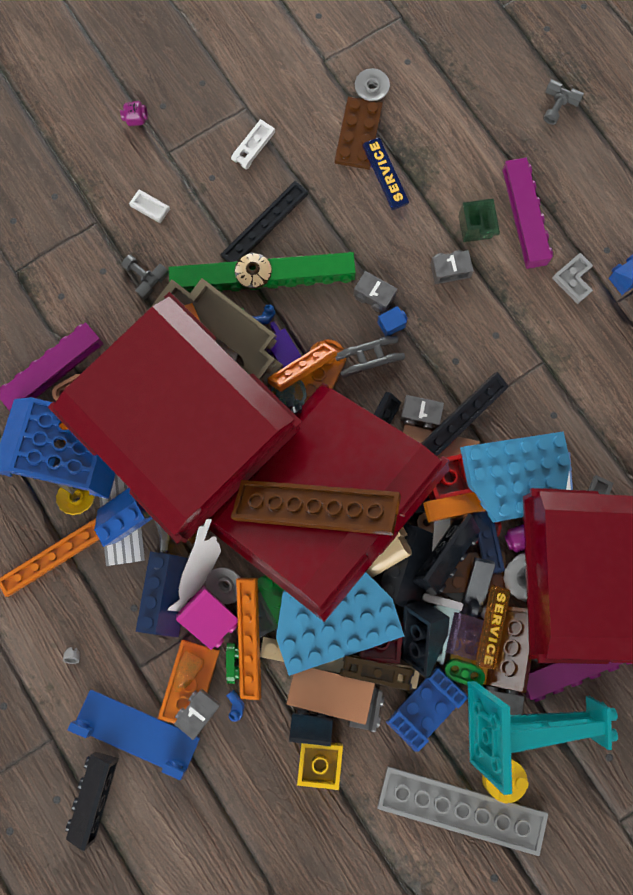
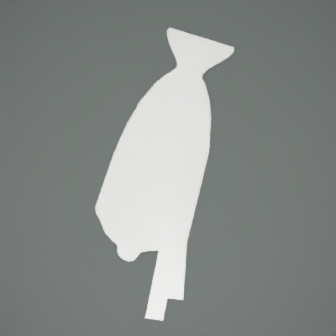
[168,519,221,612]

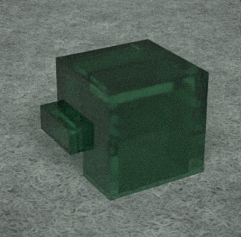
[458,198,500,242]

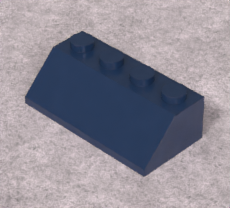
[136,552,189,637]

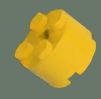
[482,759,528,804]

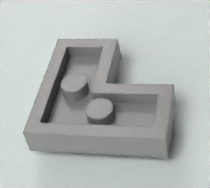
[552,253,593,304]

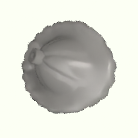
[503,553,527,602]

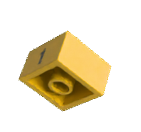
[297,742,343,790]

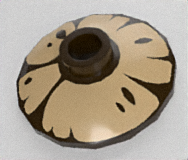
[235,253,272,289]

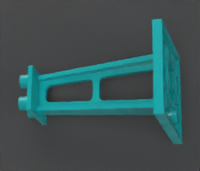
[468,681,618,795]

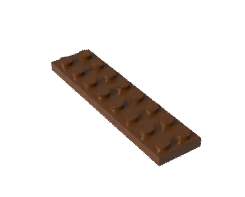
[231,480,401,536]

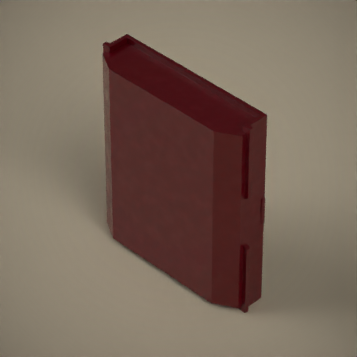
[48,292,302,544]
[209,383,450,622]
[523,488,633,664]

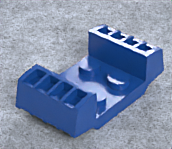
[386,666,468,752]

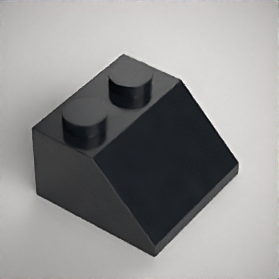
[289,709,333,747]

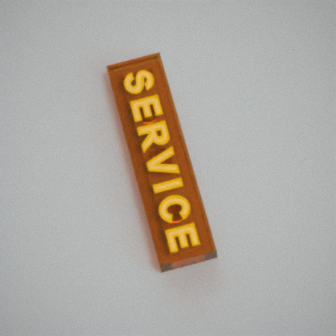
[475,585,511,670]

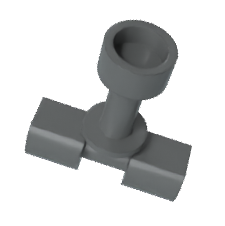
[543,79,584,125]
[122,254,169,300]

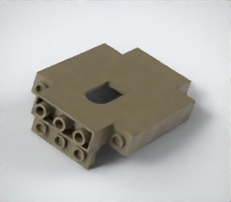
[151,278,283,390]

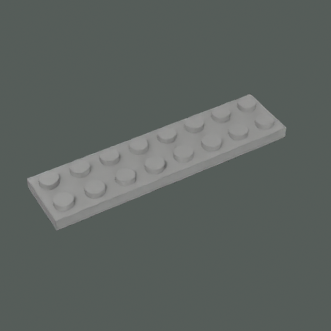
[377,766,548,856]

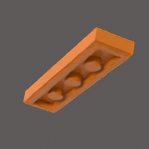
[267,343,337,392]

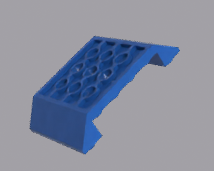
[0,397,116,499]

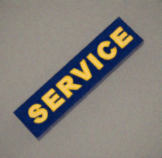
[362,137,409,210]

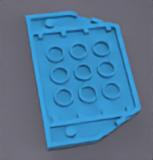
[460,431,572,523]
[276,572,404,676]

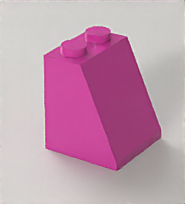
[176,586,238,650]

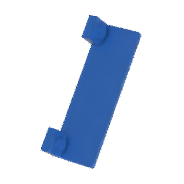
[67,690,200,780]

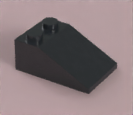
[401,600,450,678]

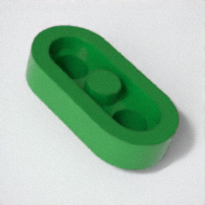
[226,642,239,684]
[445,658,485,685]

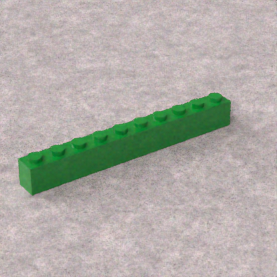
[169,252,356,293]

